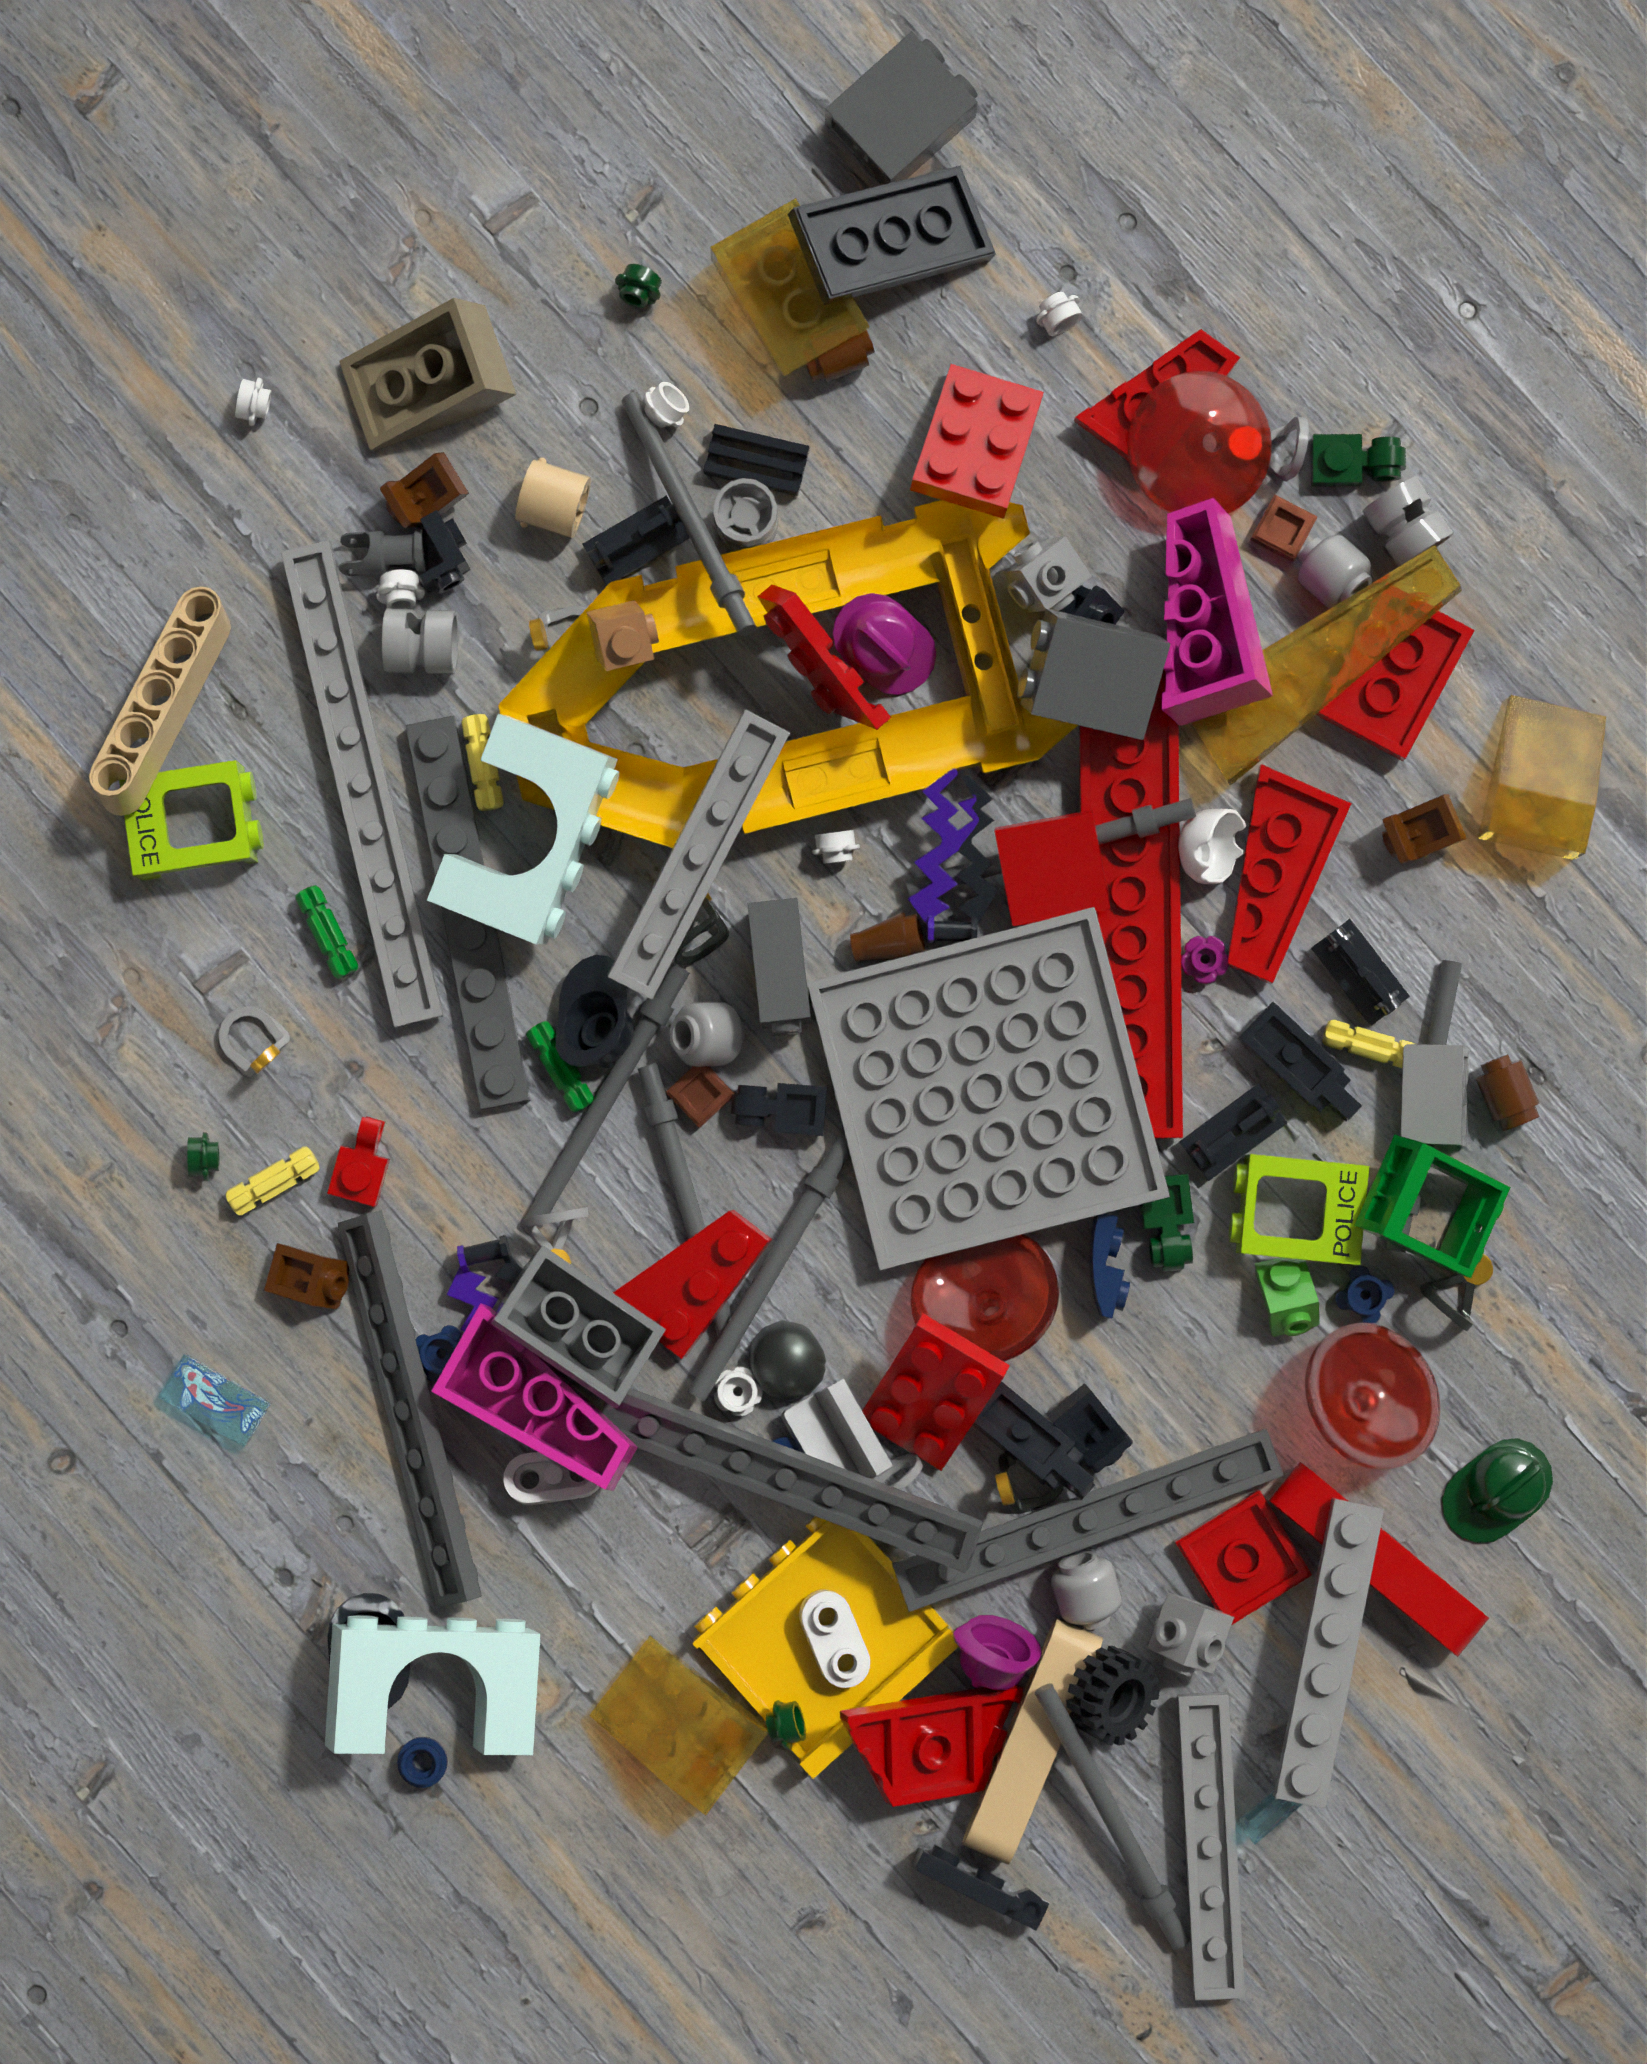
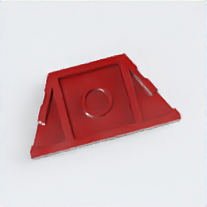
[840,1684,1023,1807]

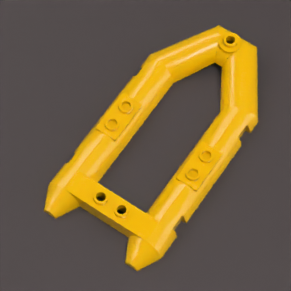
[498,500,1078,848]

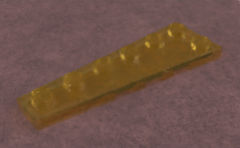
[1191,545,1462,785]

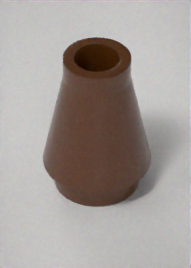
[850,912,925,962]

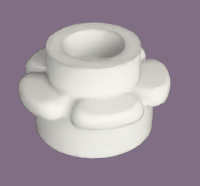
[1036,292,1083,336]
[235,378,271,426]
[644,382,689,427]
[376,570,425,609]
[812,830,860,864]
[714,1367,763,1416]

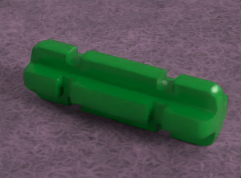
[295,885,358,979]
[526,1021,594,1113]

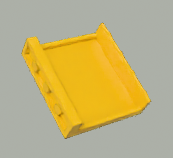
[692,1516,959,1779]

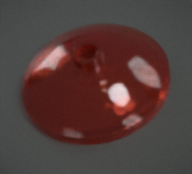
[1127,371,1272,514]
[910,1234,1059,1362]
[1305,1323,1441,1470]

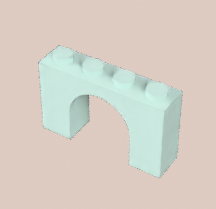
[427,714,619,945]
[325,1615,540,1755]

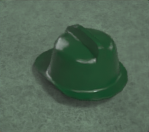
[1442,1438,1553,1543]

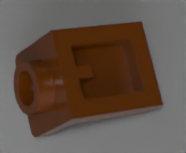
[264,1243,350,1309]

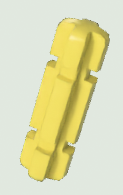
[461,714,504,811]
[1322,1020,1415,1068]
[225,1147,320,1215]

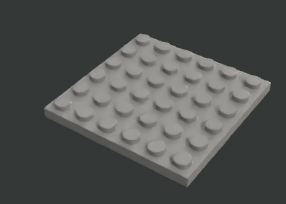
[807,907,1170,1270]

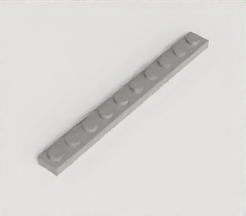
[281,540,444,1028]

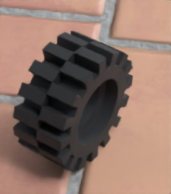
[1066,1646,1160,1746]

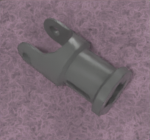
[339,529,428,576]

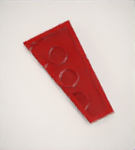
[1227,764,1352,984]

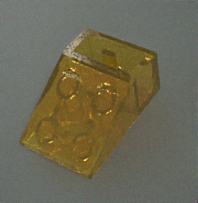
[589,1635,768,1815]

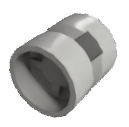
[1362,476,1454,569]
[713,478,778,552]
[382,608,458,675]

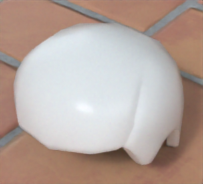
[1178,809,1246,884]

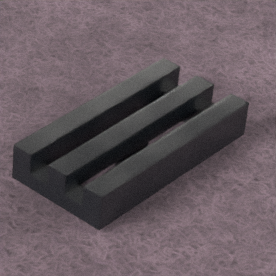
[703,424,810,496]

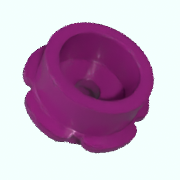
[1181,936,1229,984]

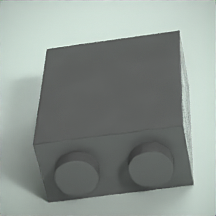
[825,31,978,185]
[1017,608,1170,740]
[747,898,811,1036]

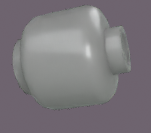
[1298,535,1372,608]
[669,1002,745,1067]
[1051,1551,1122,1630]

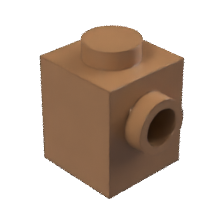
[586,600,659,671]

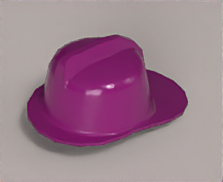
[833,593,937,695]
[952,1615,1042,1690]

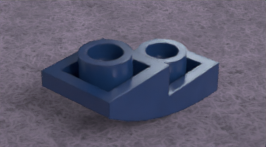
[1089,1213,1130,1318]

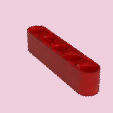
[1269,1462,1489,1657]

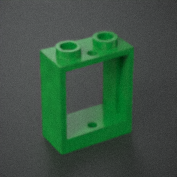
[1354,1134,1511,1278]

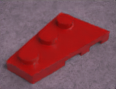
[613,1209,773,1359]

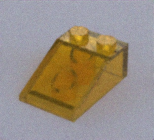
[710,198,870,377]
[1478,695,1606,860]

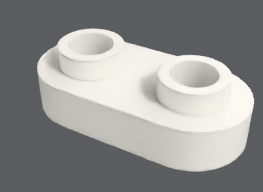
[503,1452,599,1505]
[799,1589,870,1688]

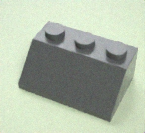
[491,1245,666,1409]

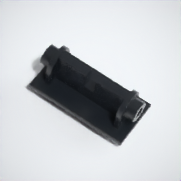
[582,495,690,586]
[1311,919,1410,1026]
[1179,1083,1288,1181]

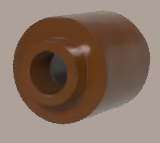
[799,319,875,383]
[1475,1054,1540,1131]

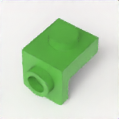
[1255,1257,1320,1337]

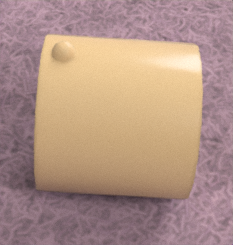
[515,457,591,538]

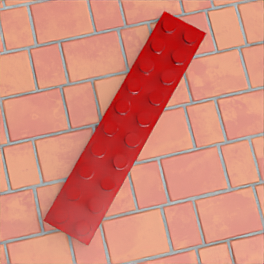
[1079,669,1183,1138]

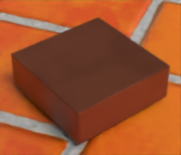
[1250,494,1318,562]
[666,1066,734,1128]

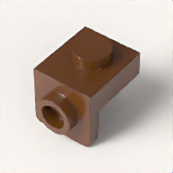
[380,452,469,528]
[1382,794,1467,864]

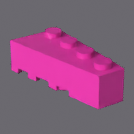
[1162,498,1273,726]
[431,1303,638,1491]

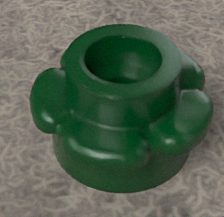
[615,264,662,308]
[187,1132,220,1181]
[766,1700,806,1750]

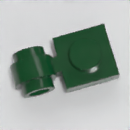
[1311,434,1406,487]
[1140,1174,1194,1272]

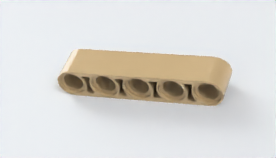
[89,587,231,816]
[962,1618,1103,1865]

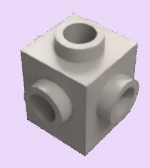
[1003,536,1092,613]
[1147,1592,1234,1676]

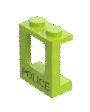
[119,760,264,881]
[1229,1154,1369,1265]

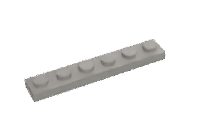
[607,709,790,999]
[1273,1498,1384,1809]
[1177,1692,1245,2001]

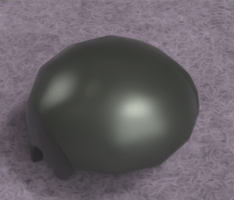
[748,1320,826,1401]

